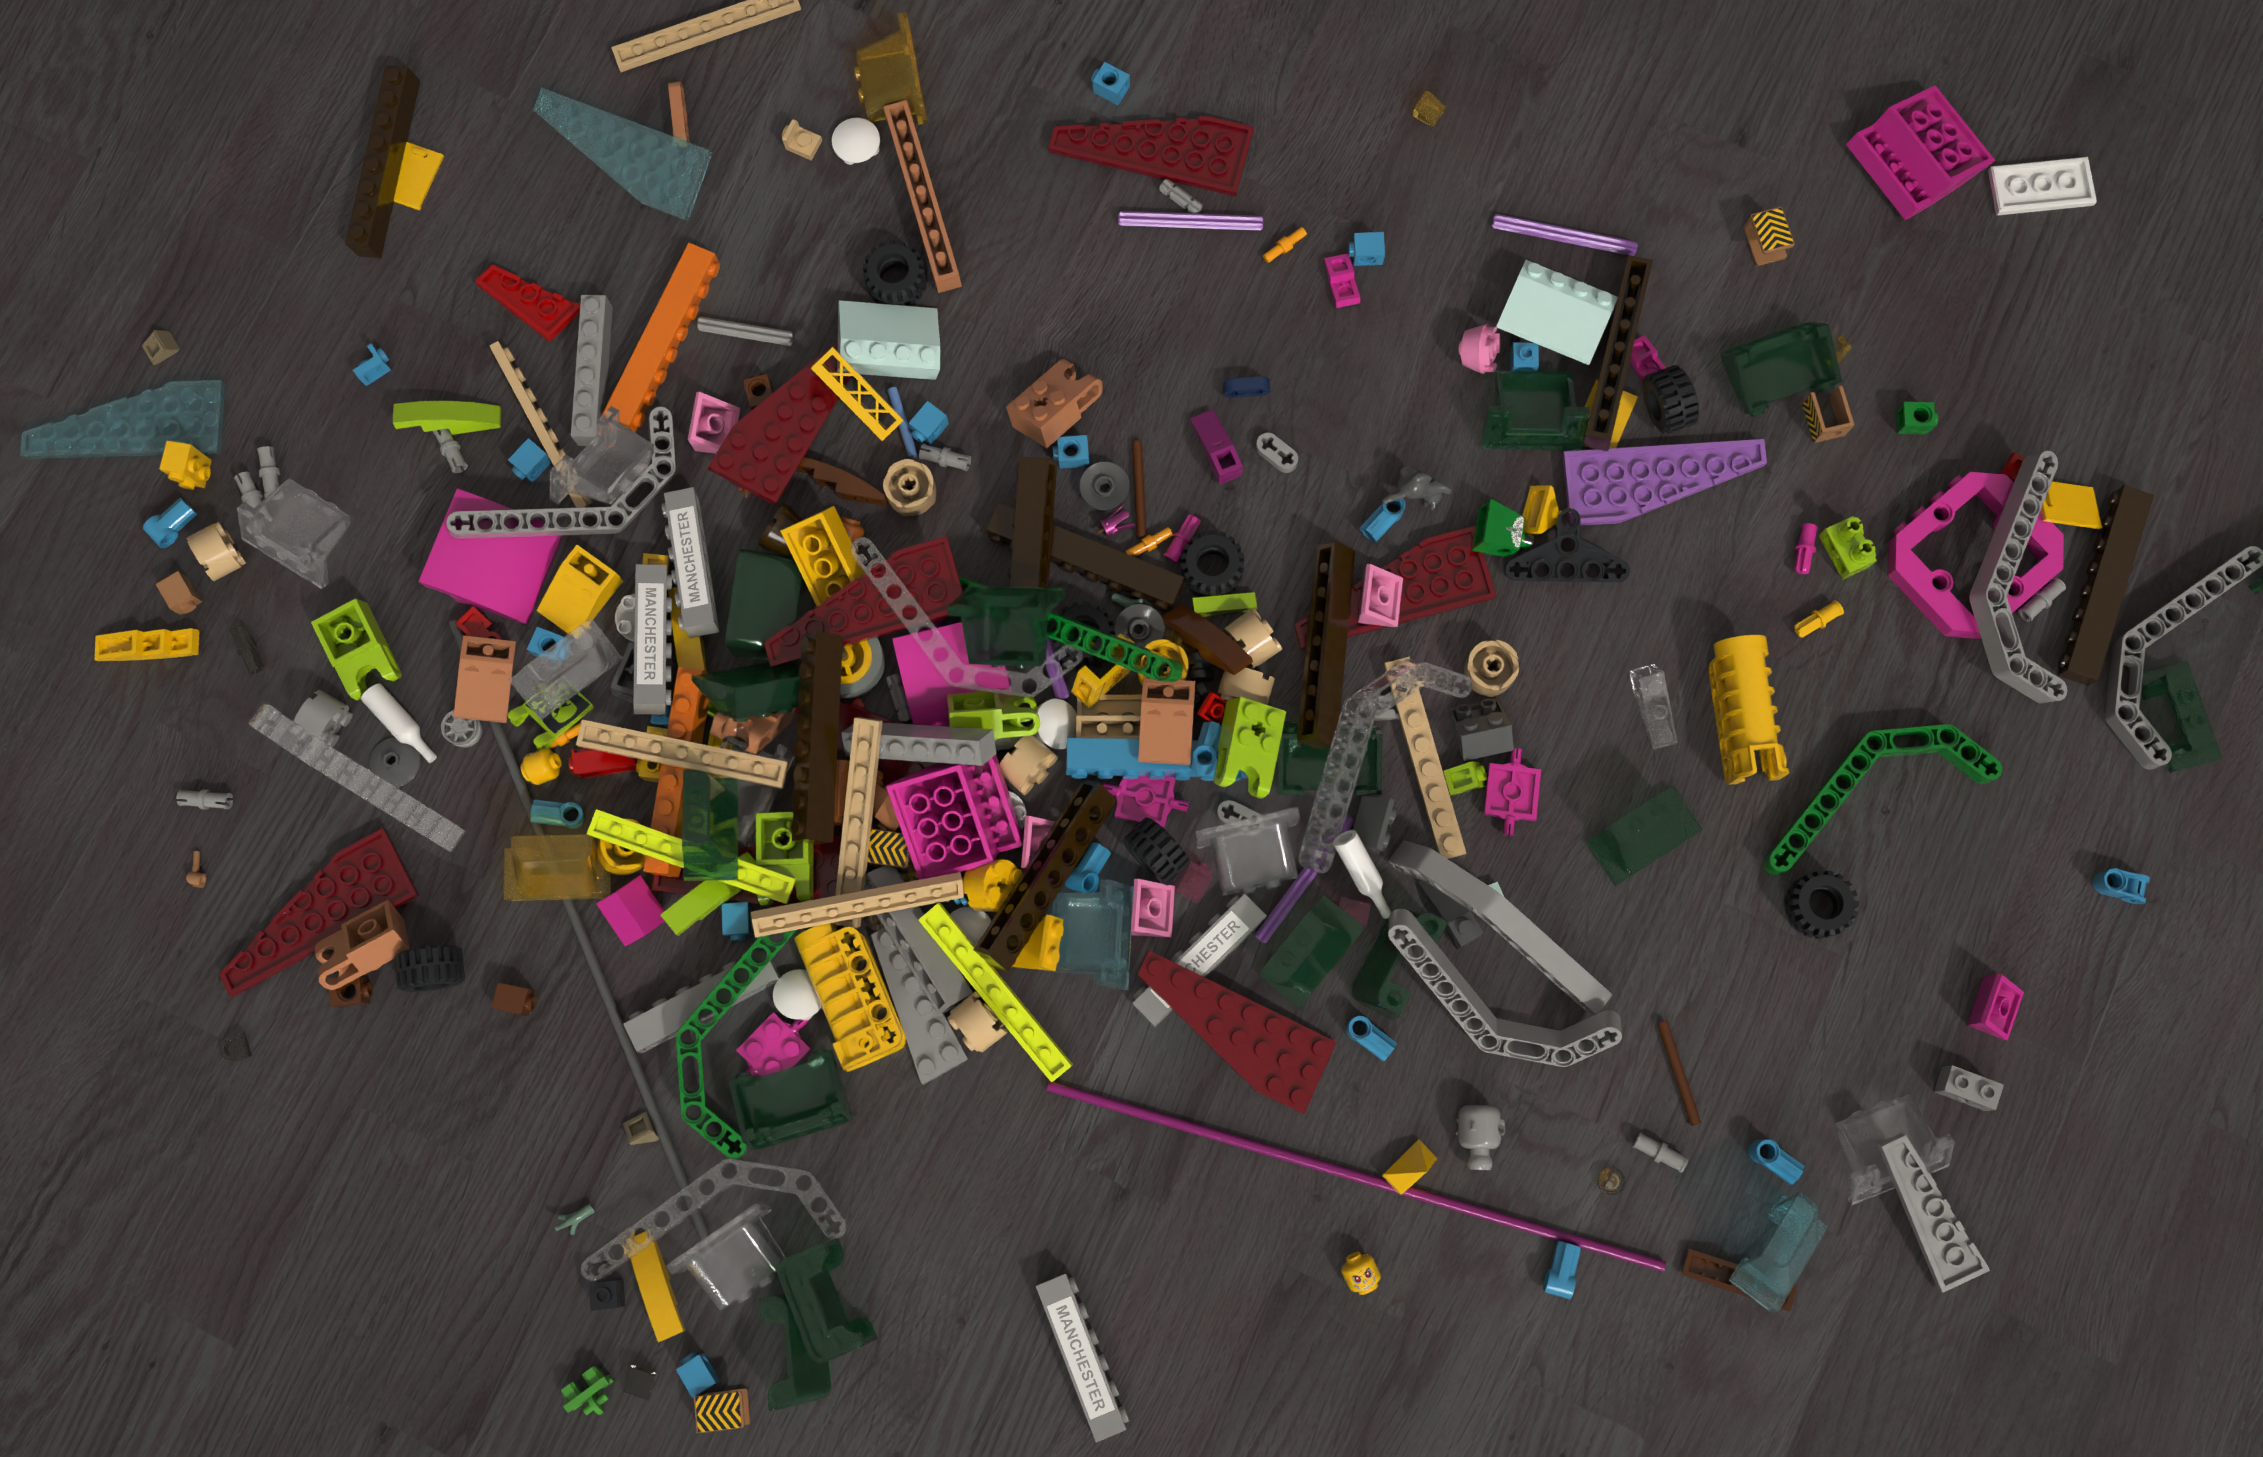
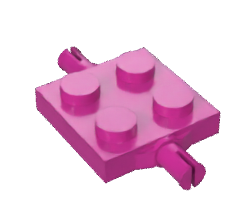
[1483,748,1541,836]
[1103,776,1189,829]
[736,1012,811,1087]

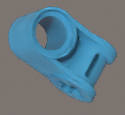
[2093,868,2150,904]

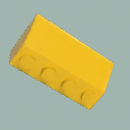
[781,506,866,607]

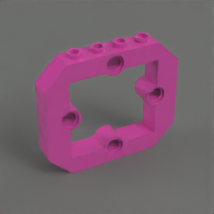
[1888,472,2064,639]

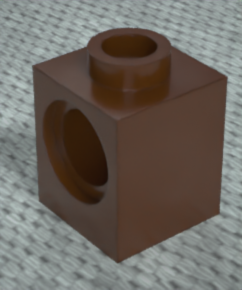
[743,373,774,410]
[329,976,373,1008]
[491,983,536,1017]

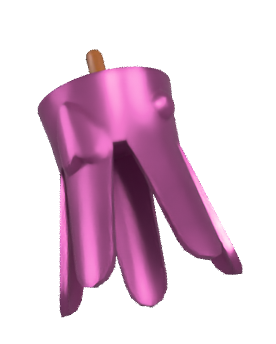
[1097,504,1135,538]

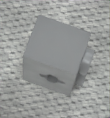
[1934,1065,2004,1111]

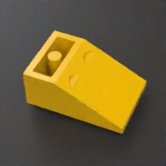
[536,545,623,640]

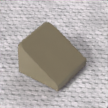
[142,330,180,365]

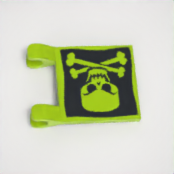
[507,674,594,750]

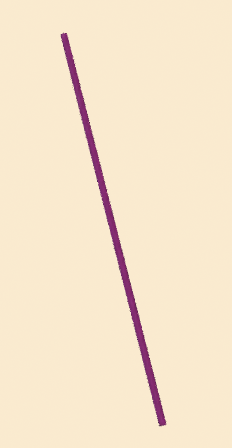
[1047,1081,1666,1272]

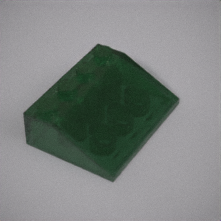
[692,662,800,722]

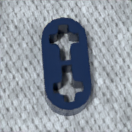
[1223,377,1271,398]

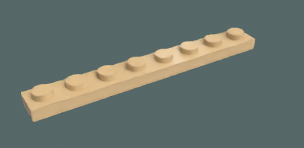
[611,0,801,72]
[489,341,592,518]
[1384,657,1467,859]
[832,717,883,928]
[576,720,789,789]
[750,872,964,938]

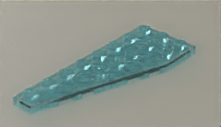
[533,88,713,221]
[20,380,225,459]

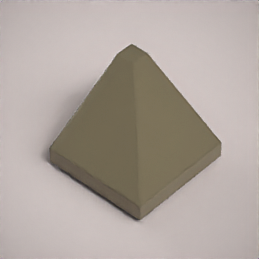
[623,1111,659,1145]

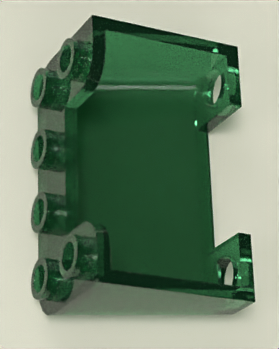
[1277,721,1383,795]
[1352,910,1448,1021]

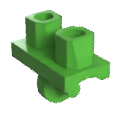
[561,1366,614,1415]

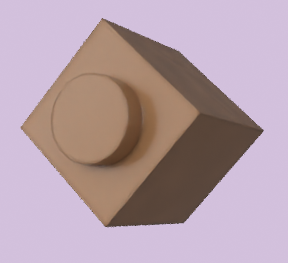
[156,571,203,615]

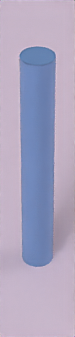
[887,387,918,459]

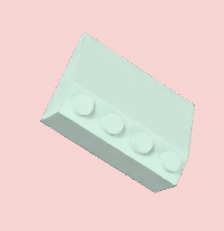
[1496,260,1618,365]
[837,300,940,380]

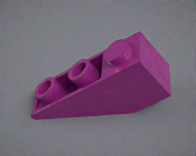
[1190,409,1243,485]

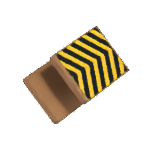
[1743,207,1795,266]
[1802,385,1854,443]
[867,829,913,872]
[694,1388,751,1433]

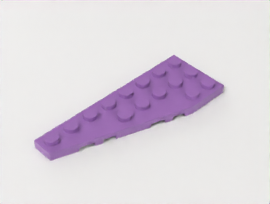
[1562,439,1767,526]

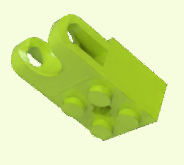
[311,598,402,700]
[947,691,1041,741]
[1214,697,1286,799]
[756,812,814,905]

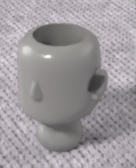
[1456,1105,1505,1170]

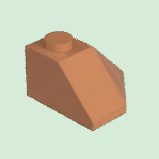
[874,781,902,833]

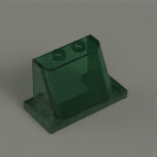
[1482,371,1590,450]
[947,586,1065,668]
[2141,661,2223,773]
[682,770,738,881]
[1586,785,1702,886]
[1259,894,1366,1009]

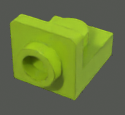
[1443,761,1487,796]

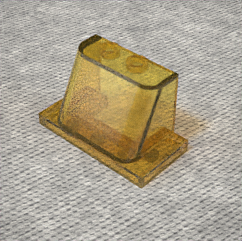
[854,12,928,125]
[504,835,611,901]

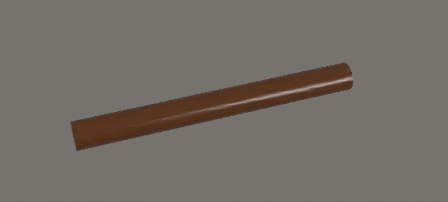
[1132,440,1146,539]
[1657,1021,1701,1126]

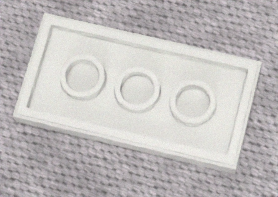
[1988,157,2097,215]

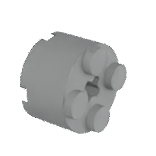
[291,690,353,749]

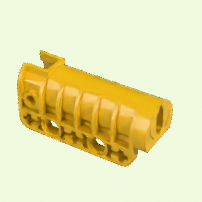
[1709,635,1789,785]
[794,923,907,1072]

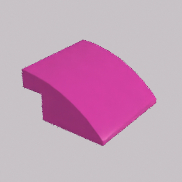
[1846,85,1995,220]
[419,489,563,625]
[892,615,1012,727]
[886,755,1024,880]

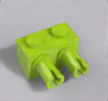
[1819,516,1877,580]

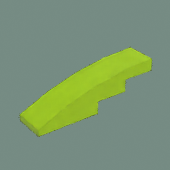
[393,401,501,435]
[661,852,756,936]

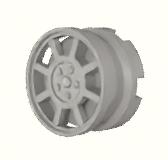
[441,710,483,748]

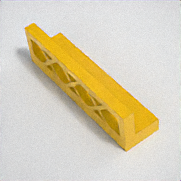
[811,347,904,441]

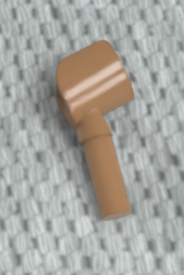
[186,851,207,888]

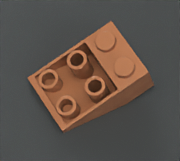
[454,635,516,723]
[1138,678,1195,765]

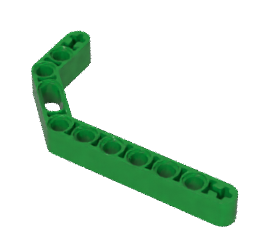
[1763,724,2002,875]
[676,902,798,1159]

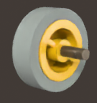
[840,637,885,699]

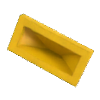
[1522,485,1559,534]
[1382,1139,1437,1195]

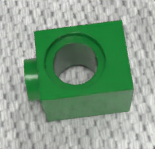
[1896,402,1938,434]

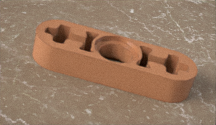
[668,81,690,149]

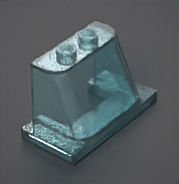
[1050,879,1134,990]
[1729,1192,1828,1314]

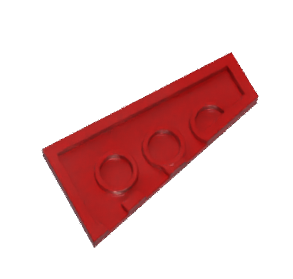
[475,264,580,342]

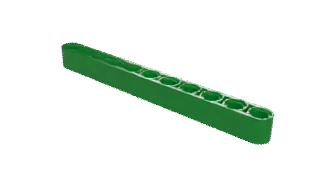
[959,575,1183,683]

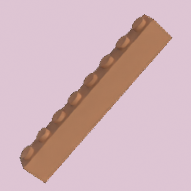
[883,100,962,293]

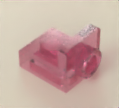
[1176,861,1214,904]
[1331,896,1371,930]

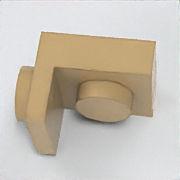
[782,119,822,161]

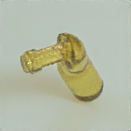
[1829,336,1851,366]

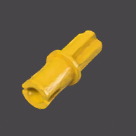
[1794,600,1844,638]

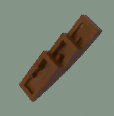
[796,457,889,507]
[1162,604,1253,675]
[1682,1249,1798,1312]

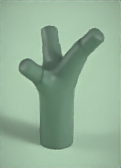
[1111,592,1152,608]
[554,1203,595,1235]

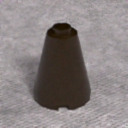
[758,503,804,558]

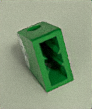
[1472,499,1534,557]

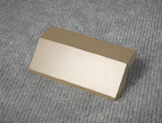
[1076,695,1142,739]

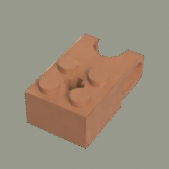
[1006,359,1103,448]
[710,676,798,755]
[315,900,410,990]

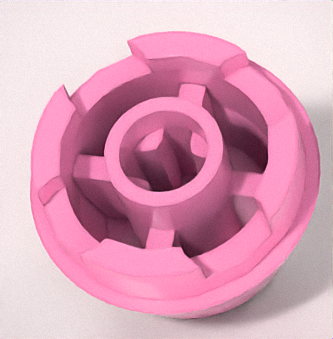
[1459,324,1500,374]

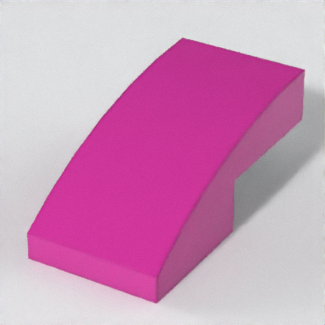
[1324,253,1360,308]
[1630,335,1666,382]

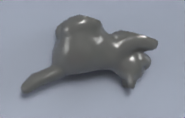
[1382,465,1452,511]

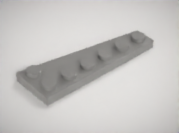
[871,928,969,1085]
[1877,1133,1990,1293]

